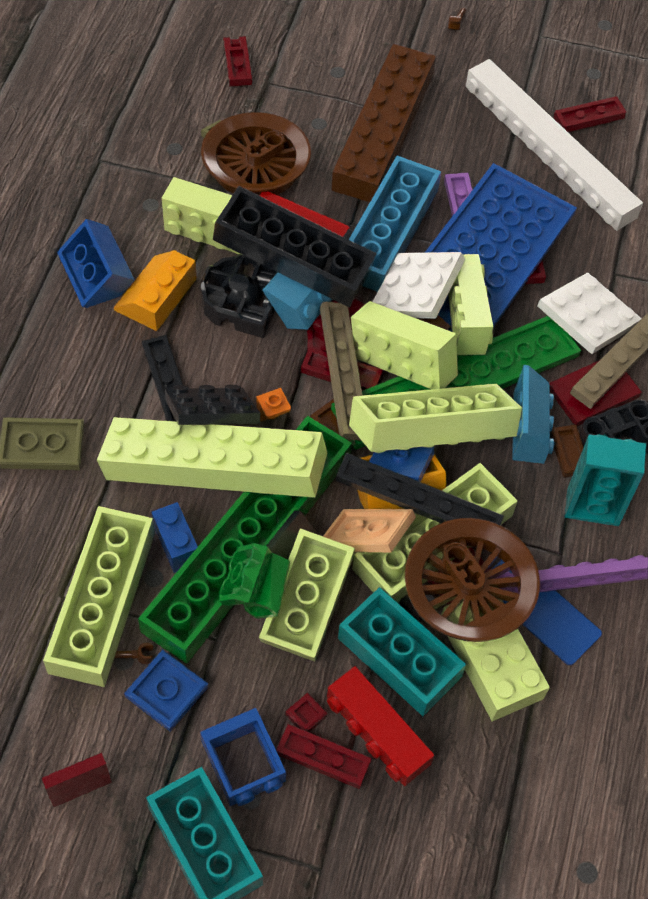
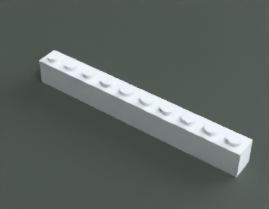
[466,59,643,231]

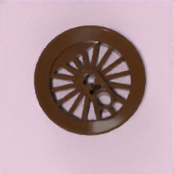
[201,112,311,195]
[405,518,540,642]

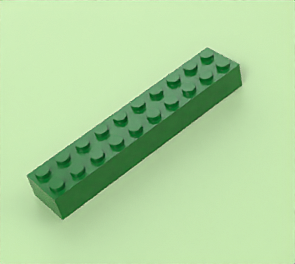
[138,416,352,664]

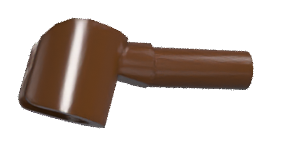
[448,8,466,30]
[114,642,154,664]

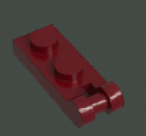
[223,36,252,87]

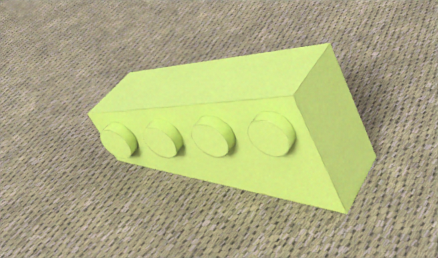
[448,254,493,355]

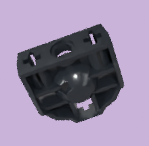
[200,254,278,338]

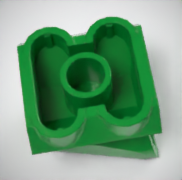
[219,543,290,619]

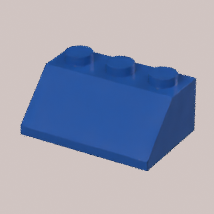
[57,219,135,308]

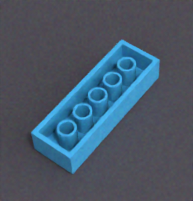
[349,156,441,292]

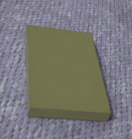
[0,418,85,470]

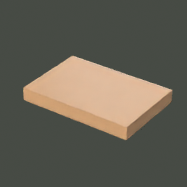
[323,509,416,553]

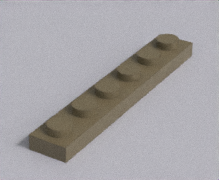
[320,302,362,440]
[570,313,648,409]

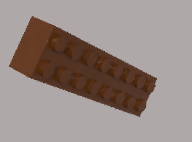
[331,44,436,202]

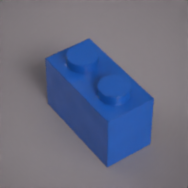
[151,502,198,573]

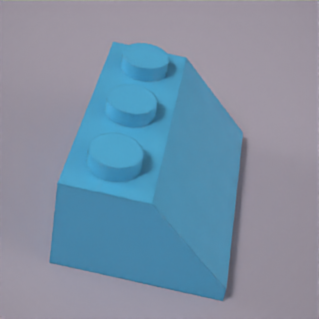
[262,273,333,329]
[512,365,554,464]

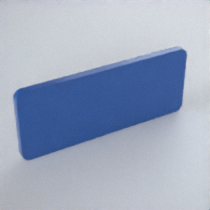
[492,560,602,665]

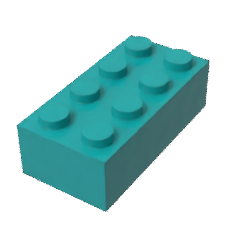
[565,435,646,526]
[338,587,466,716]
[146,767,263,899]

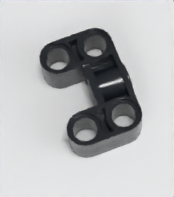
[580,400,648,454]

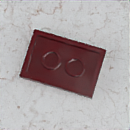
[550,360,642,426]

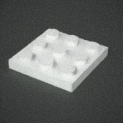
[373,252,465,319]
[537,273,642,354]

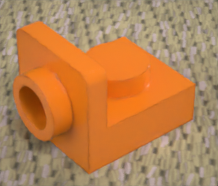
[256,388,291,421]

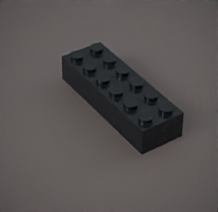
[213,186,377,308]

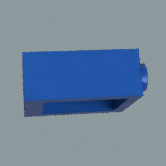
[200,708,286,806]

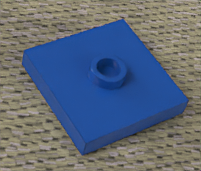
[369,446,434,482]
[124,650,208,732]

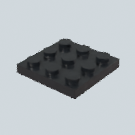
[165,385,260,425]

